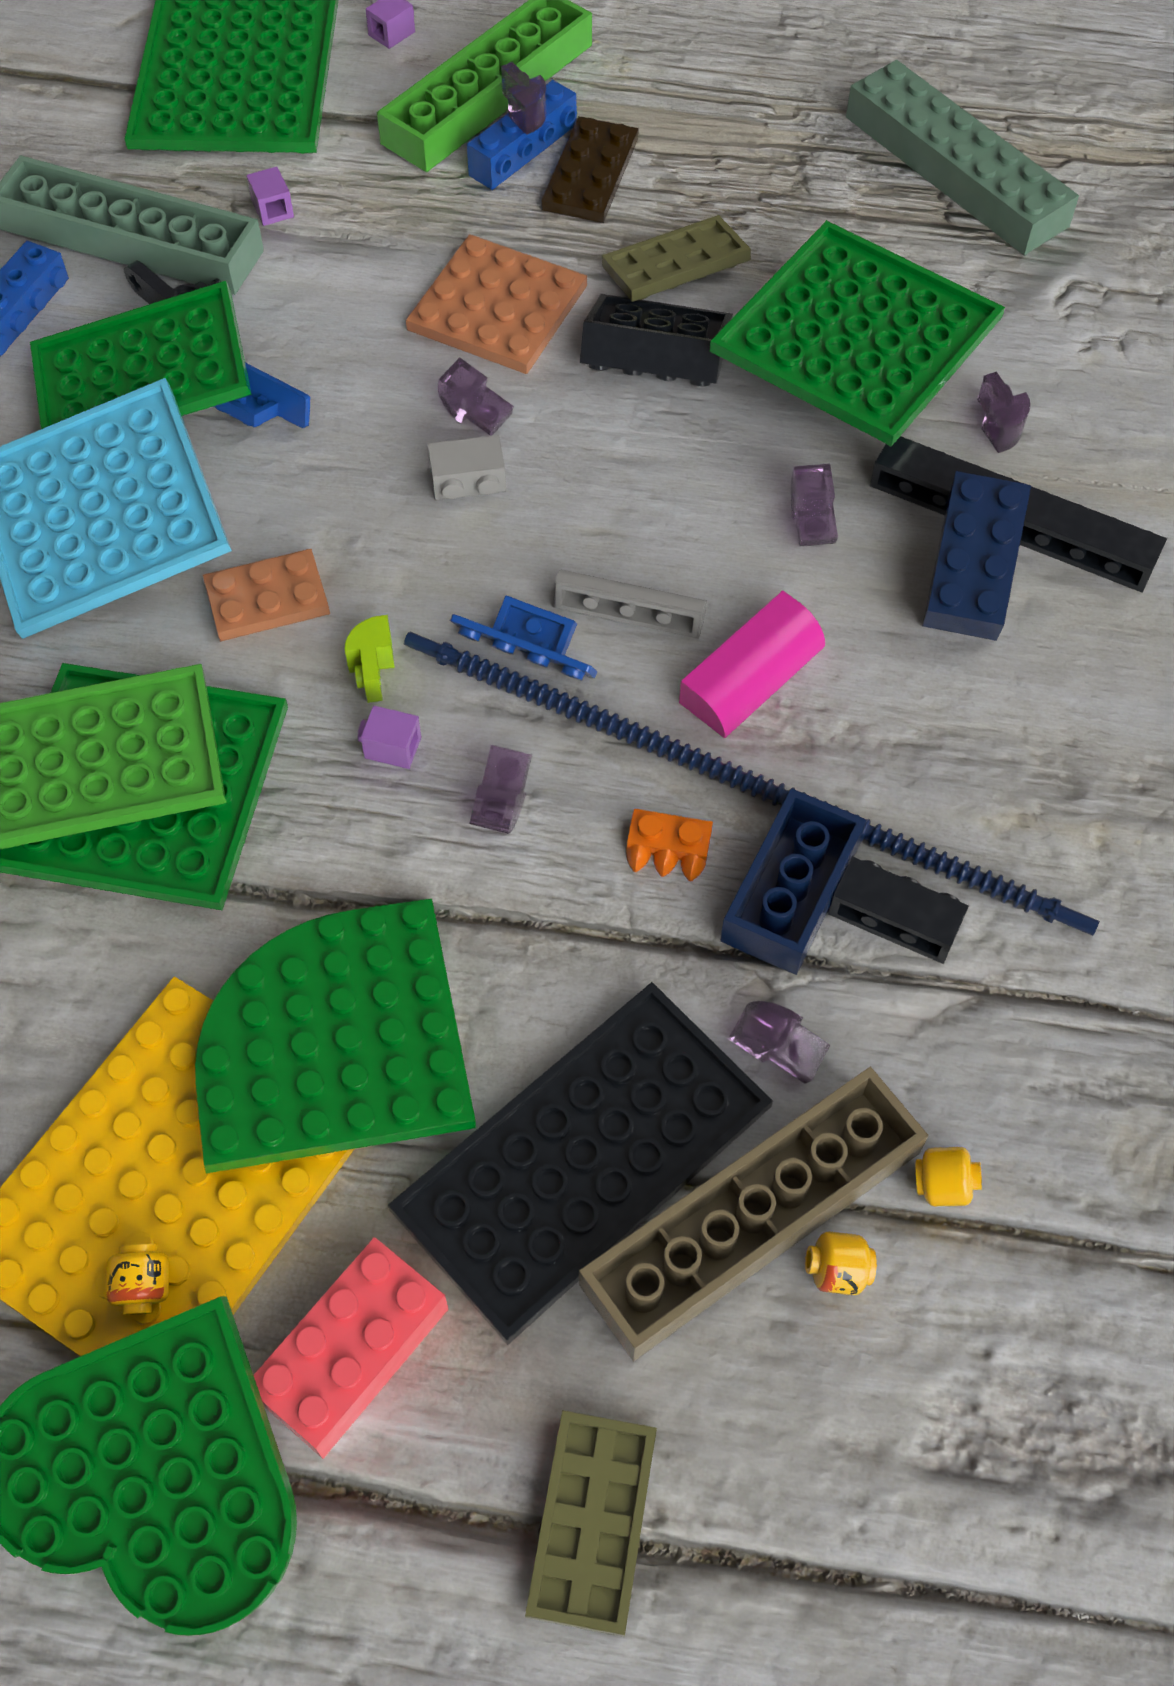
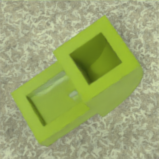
[345,615,395,703]

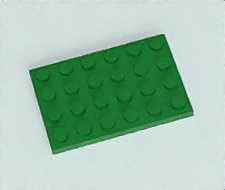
[30,281,252,429]

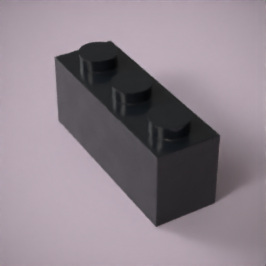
[828,856,969,964]

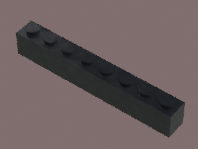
[870,436,1167,593]

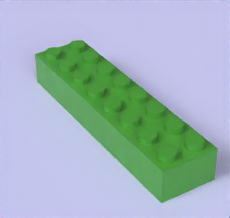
[377,0,592,172]

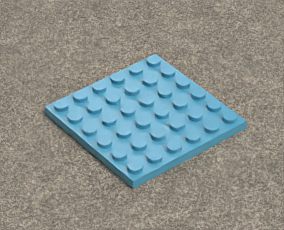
[0,378,232,639]

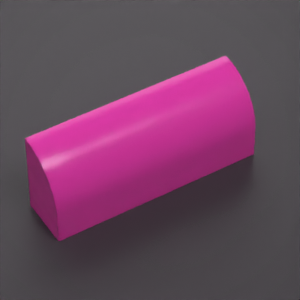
[679,590,825,738]

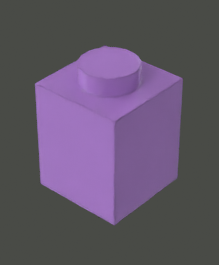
[365,0,415,49]
[246,166,294,226]
[358,705,422,769]

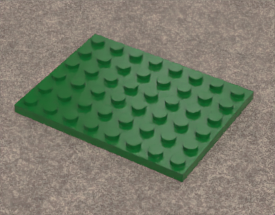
[125,0,339,154]

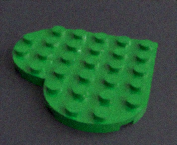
[0,1296,297,1636]

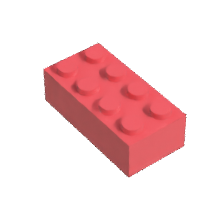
[254,1237,449,1459]

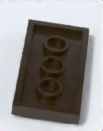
[541,116,639,223]

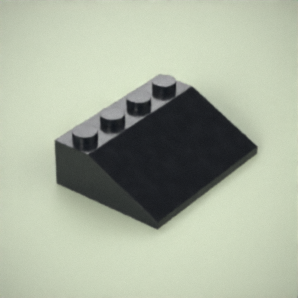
[580,294,733,386]

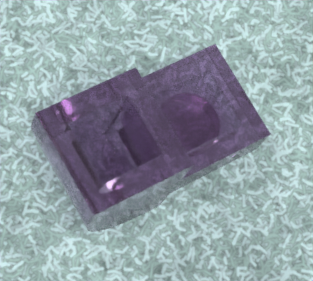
[501,62,546,135]
[438,357,514,436]
[977,371,1030,453]
[791,464,838,546]
[469,745,532,834]
[728,1001,830,1084]

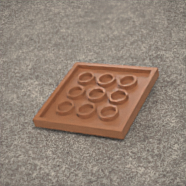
[406,234,587,374]

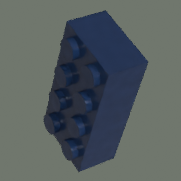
[922,471,1031,641]
[720,788,867,975]

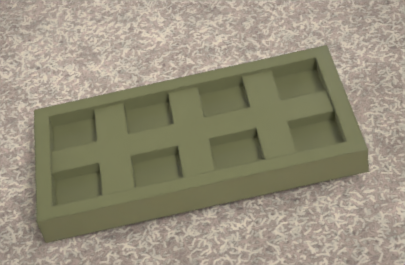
[602,215,751,302]
[525,1410,657,1637]

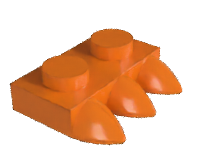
[626,809,713,881]

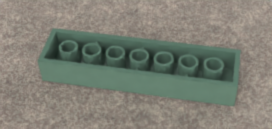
[846,59,1079,255]
[0,155,264,295]

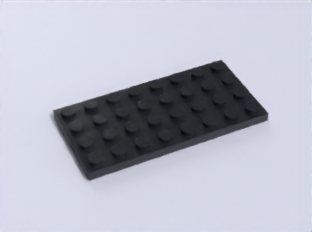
[388,982,773,1345]

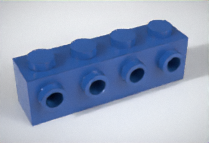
[467,80,577,190]
[0,240,69,357]

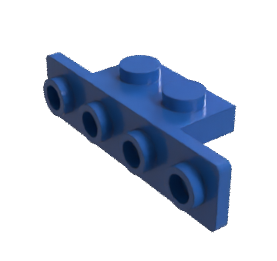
[213,362,310,428]
[450,595,597,681]

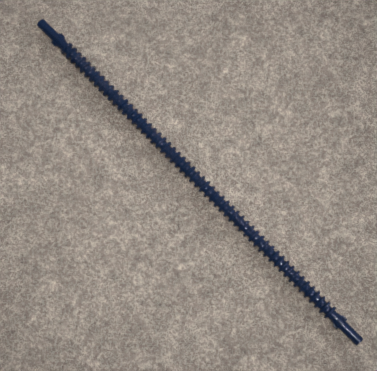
[404,631,1100,936]

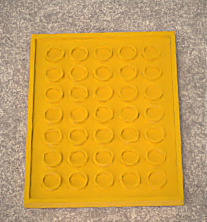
[0,976,354,1357]

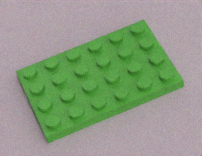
[0,664,226,849]

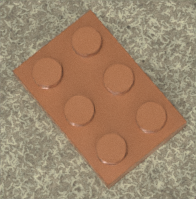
[203,549,330,642]

